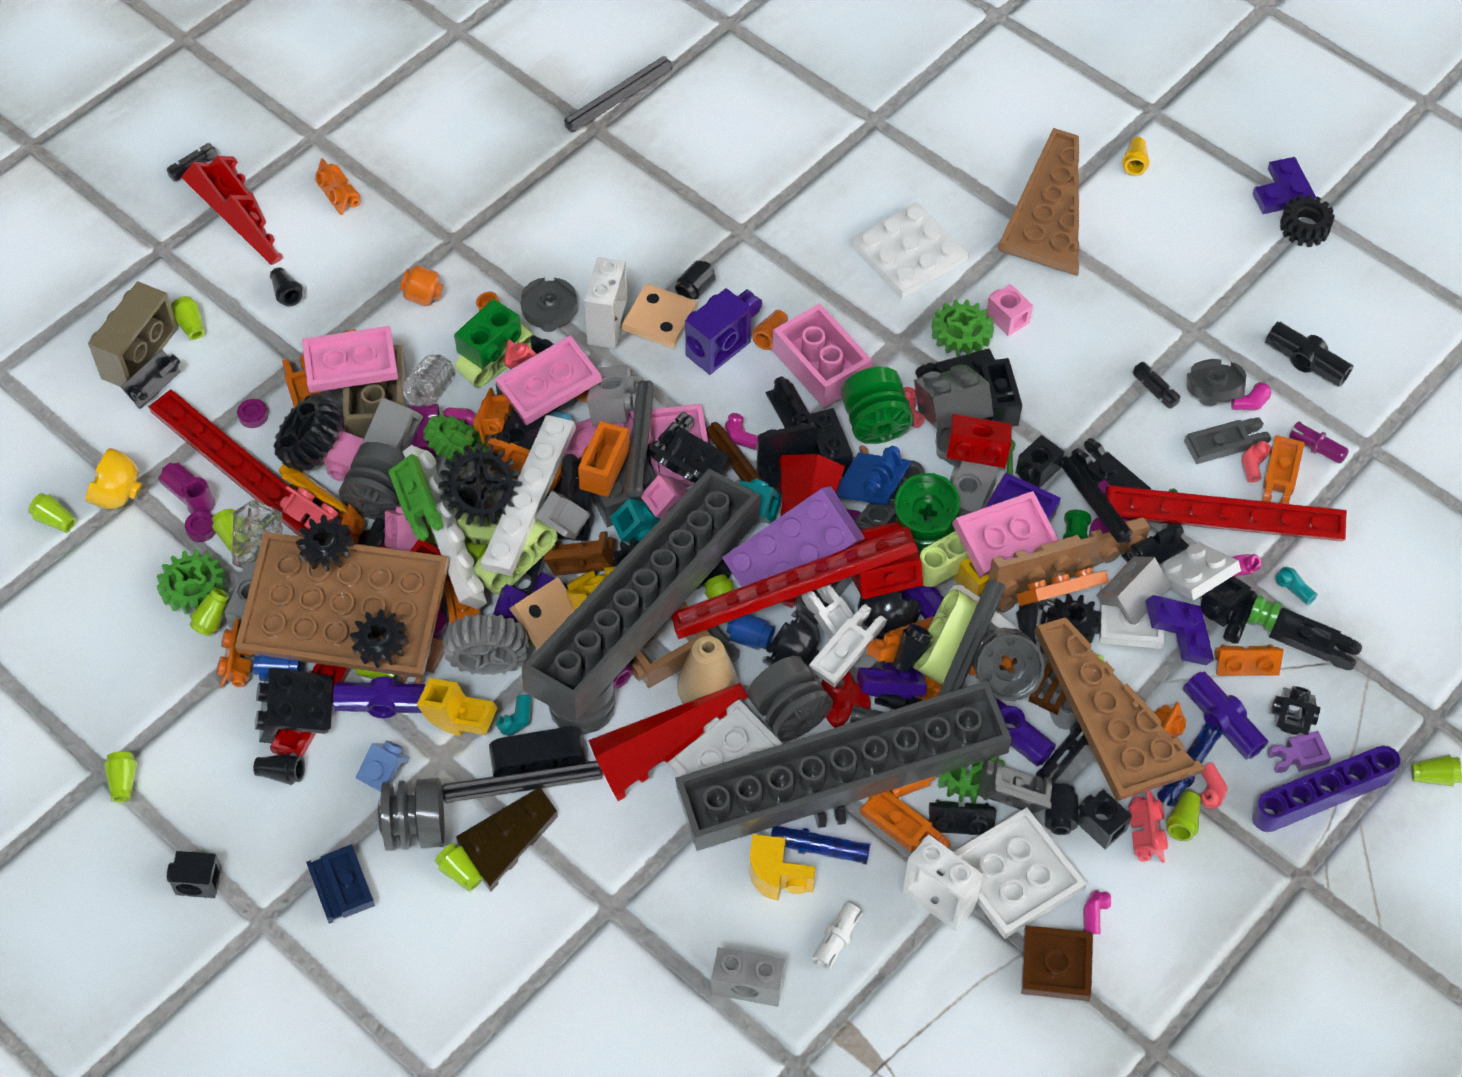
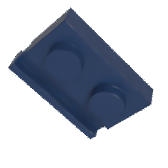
[306,844,375,924]

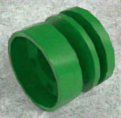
[841,366,913,444]
[895,473,960,551]

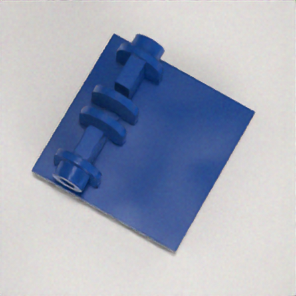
[836,445,912,505]

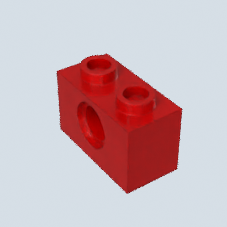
[946,414,1012,468]

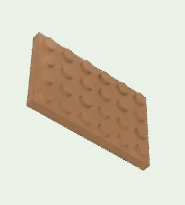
[235,532,449,678]

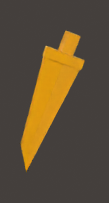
[279,464,348,513]

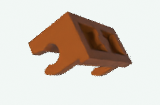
[544,531,615,576]

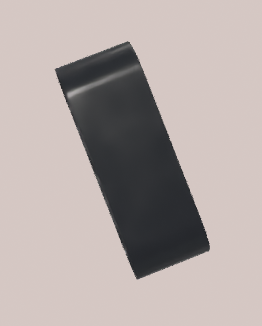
[489,727,586,776]

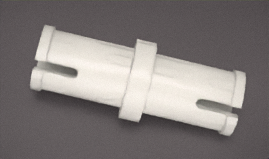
[812,903,863,970]

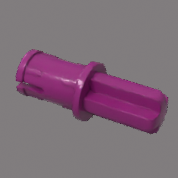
[1289,421,1349,464]

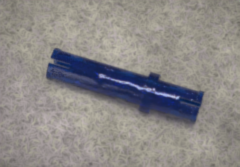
[1157,723,1222,807]
[771,826,871,865]

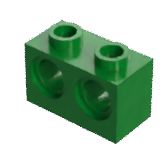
[454,299,522,370]

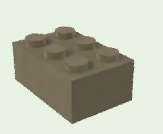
[88,281,178,387]
[343,345,407,439]

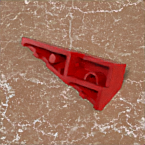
[181,155,283,265]
[779,454,845,608]
[588,683,748,801]

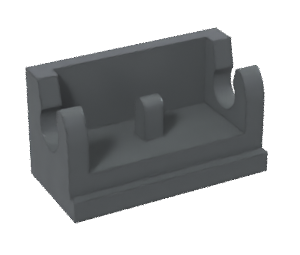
[978,760,1052,813]

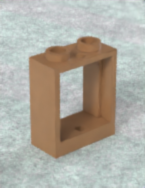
[629,601,711,688]

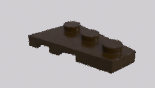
[456,787,558,892]

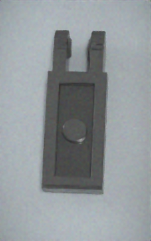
[1184,417,1272,464]

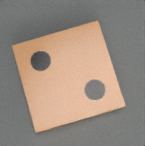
[622,283,697,349]
[510,577,574,650]

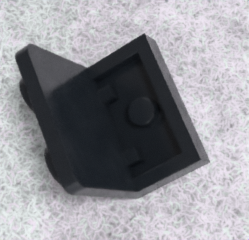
[757,423,817,494]
[649,427,732,484]
[255,668,333,744]

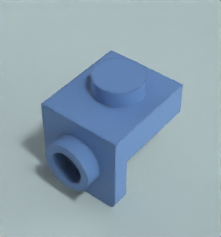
[355,740,410,792]

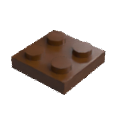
[1021,925,1093,1001]

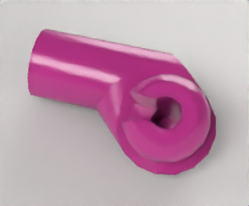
[1231,382,1271,410]
[443,407,476,426]
[725,413,758,450]
[1232,554,1262,578]
[1083,890,1111,935]

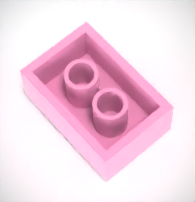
[772,304,872,408]

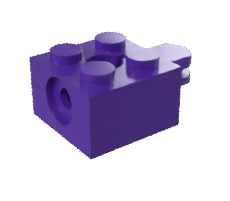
[685,288,763,375]

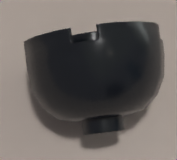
[858,591,922,639]
[762,609,820,666]

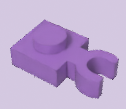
[1268,731,1331,773]

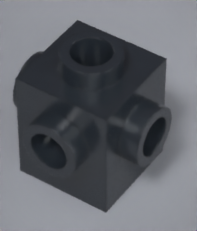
[1271,686,1320,735]

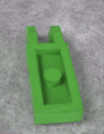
[388,454,444,541]

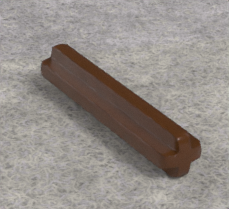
[706,422,762,483]

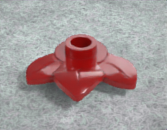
[820,671,871,728]

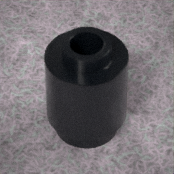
[675,260,716,299]
[1045,784,1078,835]

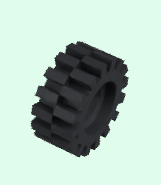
[1280,194,1335,247]

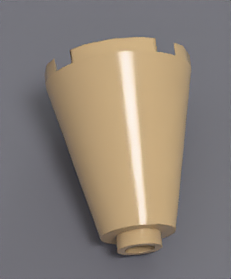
[677,636,740,704]

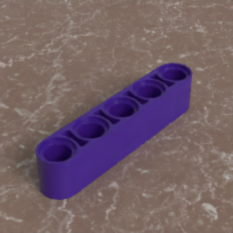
[1252,745,1401,832]

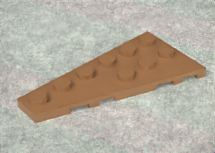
[998,128,1079,276]
[988,517,1150,613]
[1034,617,1205,801]

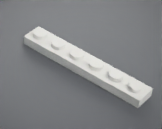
[481,415,576,576]
[403,445,487,609]

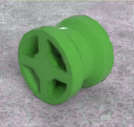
[1247,594,1282,632]

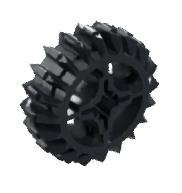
[273,393,344,472]
[437,443,522,527]

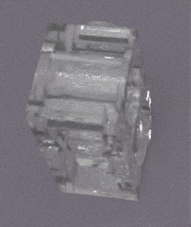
[232,499,283,568]

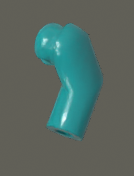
[1275,567,1318,605]
[496,695,532,736]

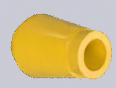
[1122,137,1150,175]

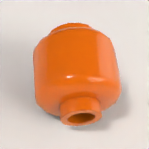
[399,265,444,306]

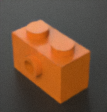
[578,421,630,497]

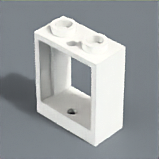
[584,257,628,349]
[902,835,983,932]

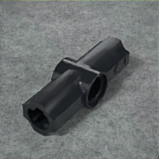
[1265,321,1354,387]

